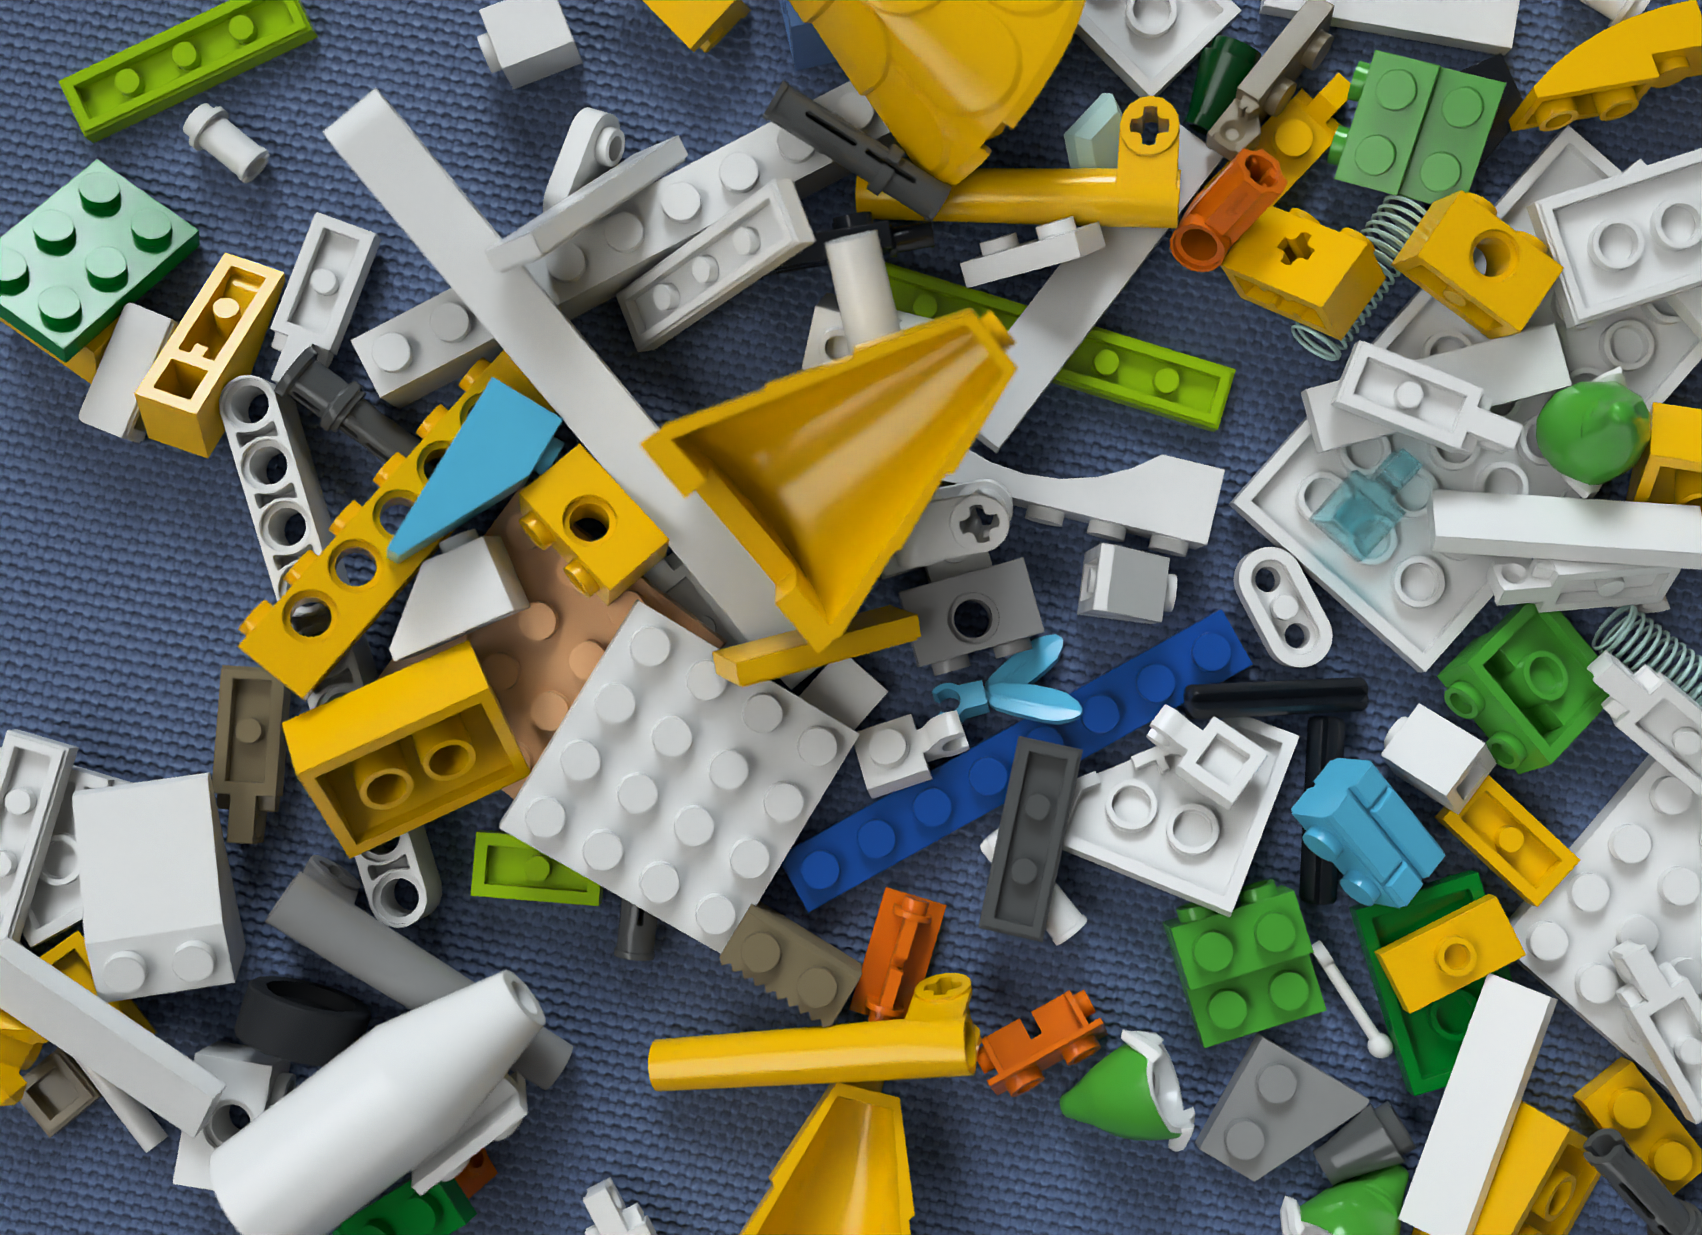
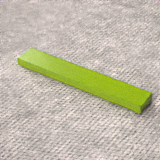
[885,262,1236,432]

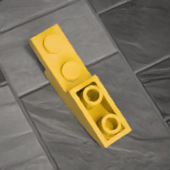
[1509,0,1702,131]

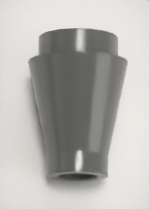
[1313,1101,1417,1186]

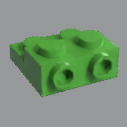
[1327,50,1507,204]
[1437,603,1610,774]
[1162,879,1327,1048]

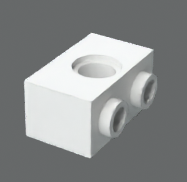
[173,1041,296,1191]

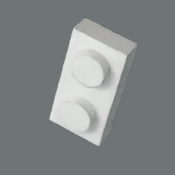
[960,216,1106,288]

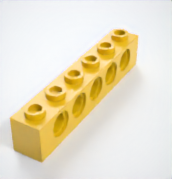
[238,350,558,701]

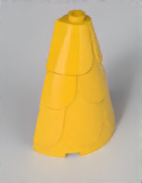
[788,0,1086,188]
[639,307,1018,654]
[739,1081,915,1235]

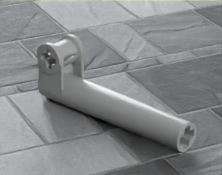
[265,855,573,1090]

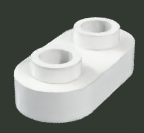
[543,107,625,213]
[1234,547,1333,668]

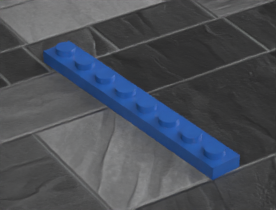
[782,609,1253,913]

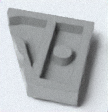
[1194,1033,1370,1182]

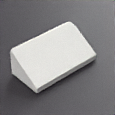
[79,303,179,444]

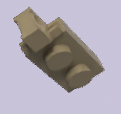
[1206,0,1334,161]
[212,665,291,844]

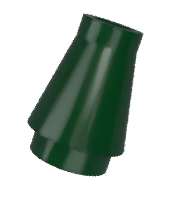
[1183,35,1262,136]

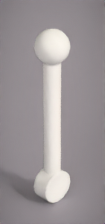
[1312,940,1393,1058]

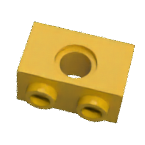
[1391,190,1564,339]
[519,443,670,606]

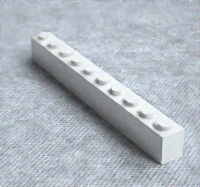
[350,81,902,409]

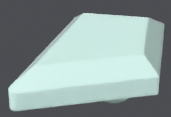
[1064,93,1122,168]

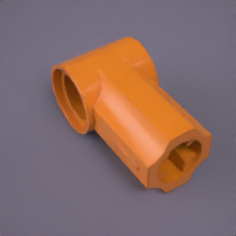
[1170,148,1288,272]

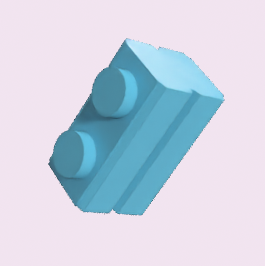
[1291,758,1446,909]

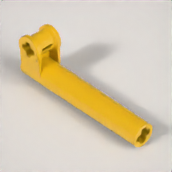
[855,96,1181,228]
[648,973,982,1092]

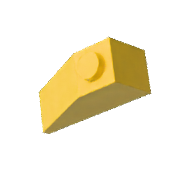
[134,252,285,458]

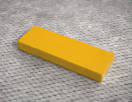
[712,605,921,687]

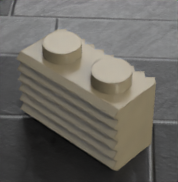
[720,901,862,1028]

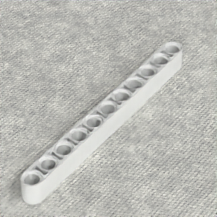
[323,88,818,689]

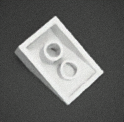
[72,772,246,1003]

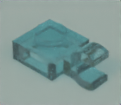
[1308,448,1423,562]

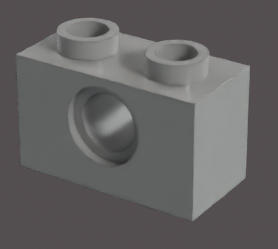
[897,557,1045,676]

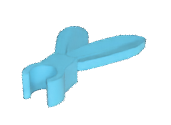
[932,634,1083,725]

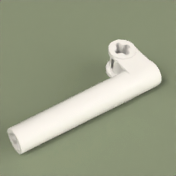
[825,231,1013,568]

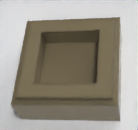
[20,1047,102,1138]

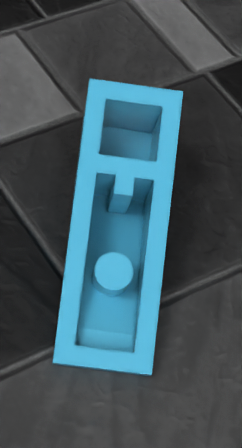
[386,377,565,564]

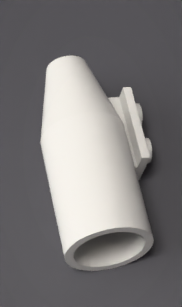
[209,970,546,1235]

